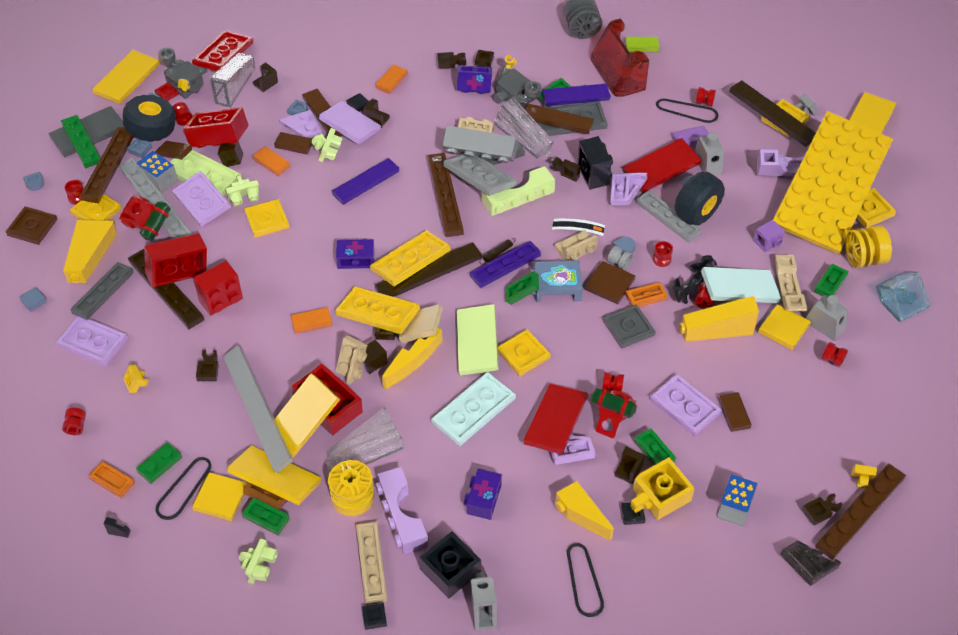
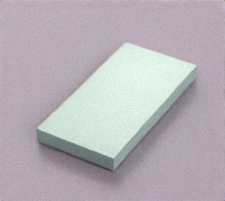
[701,267,781,303]
[431,372,516,446]

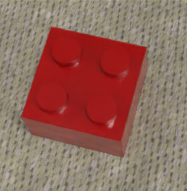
[193,261,243,316]

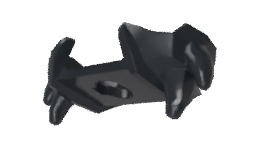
[671,255,717,304]

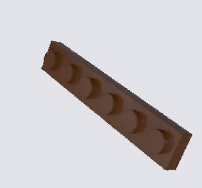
[80,127,134,204]
[428,153,464,237]
[815,463,906,560]

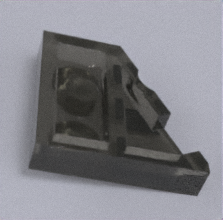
[780,540,841,586]

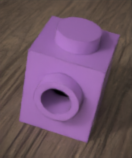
[753,220,785,252]

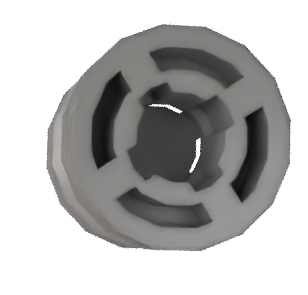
[607,246,633,270]

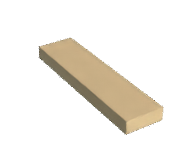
[356,522,388,605]

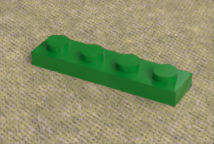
[61,115,100,169]

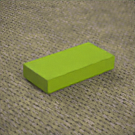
[625,37,659,52]

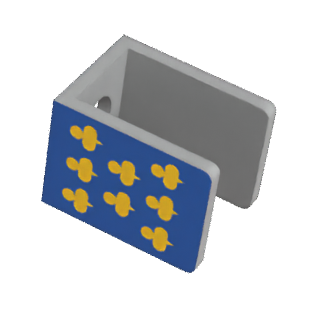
[136,151,178,193]
[717,474,758,526]

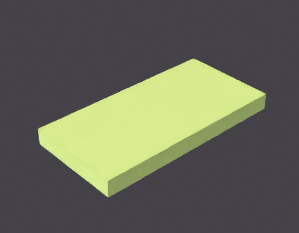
[170,150,242,196]
[457,304,499,376]

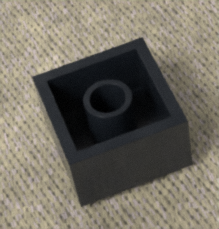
[577,136,613,190]
[419,531,481,599]

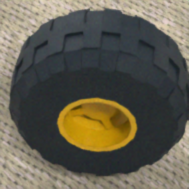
[123,95,176,142]
[674,172,725,225]

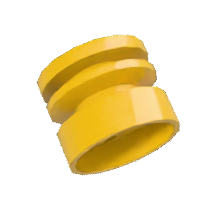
[845,225,892,269]
[328,460,375,516]

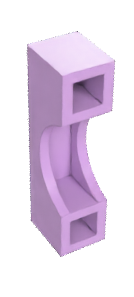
[757,149,804,177]
[375,467,428,555]

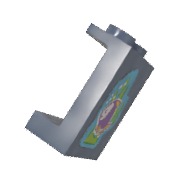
[531,260,583,302]

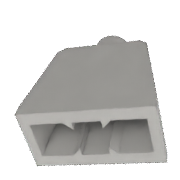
[695,133,724,175]
[806,295,848,341]
[471,573,497,630]

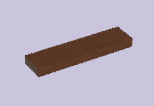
[302,89,343,137]
[523,104,594,134]

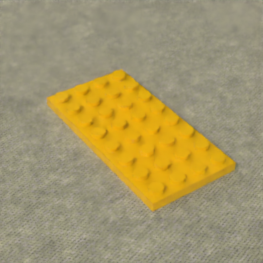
[773,111,893,255]

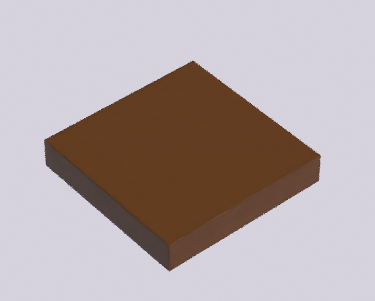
[5,206,58,245]
[585,261,636,305]

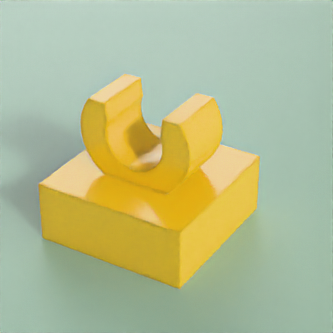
[123,365,149,393]
[851,464,877,488]

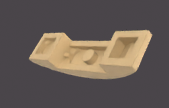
[775,255,807,311]

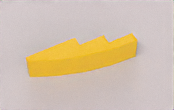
[382,328,443,389]

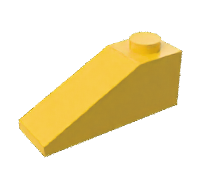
[555,481,614,540]

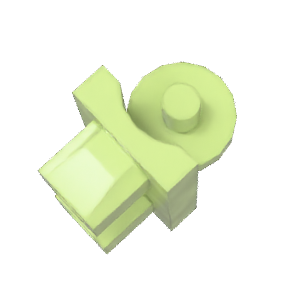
[312,128,343,162]
[226,175,259,206]
[239,539,278,584]

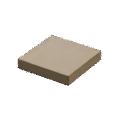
[399,304,443,343]

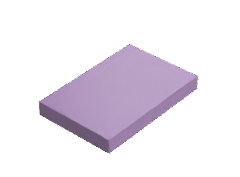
[319,101,381,145]
[172,171,231,227]
[56,316,128,366]
[650,374,722,436]

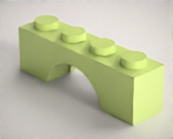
[482,166,555,216]

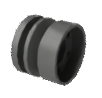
[564,0,603,39]

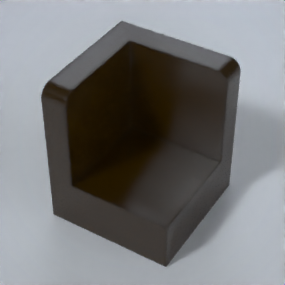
[253,62,278,92]
[363,98,390,128]
[218,141,243,167]
[364,339,388,374]
[614,447,645,484]

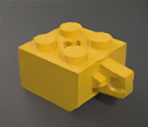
[630,457,695,520]

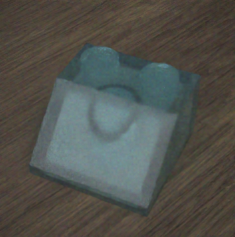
[876,271,930,322]

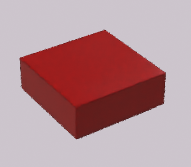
[154,82,179,101]

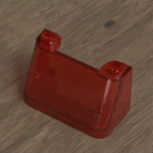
[591,18,649,97]

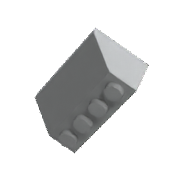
[443,126,519,163]

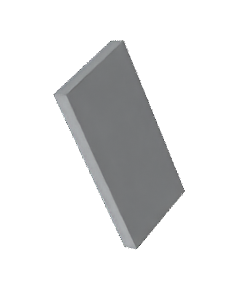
[444,154,517,196]

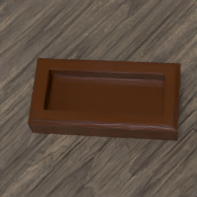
[275,132,313,155]
[155,141,192,160]
[719,392,752,432]

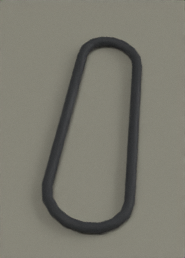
[656,98,718,123]
[156,457,211,520]
[567,543,604,617]

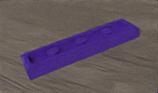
[542,83,611,106]
[332,158,399,205]
[470,240,541,289]

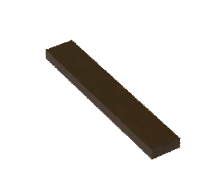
[729,80,816,147]
[375,242,482,297]
[128,249,205,330]

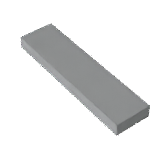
[636,190,702,243]

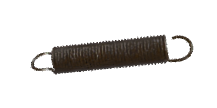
[480,238,516,265]

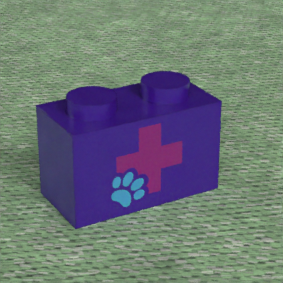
[457,65,492,94]
[336,239,375,269]
[464,468,502,520]

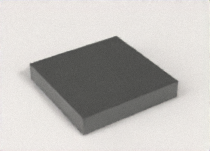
[603,304,656,349]

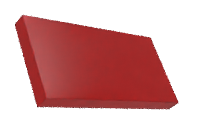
[192,30,253,73]
[623,138,702,193]
[524,383,588,455]

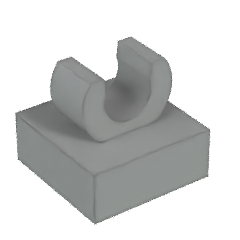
[796,93,819,115]

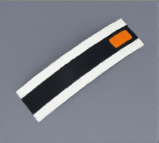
[552,218,605,236]

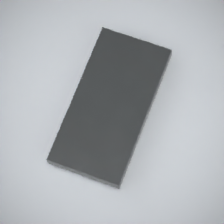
[536,101,608,137]
[48,106,125,157]

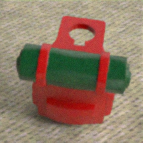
[119,196,171,241]
[591,388,637,438]

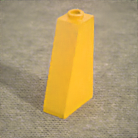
[63,220,117,283]
[679,296,759,342]

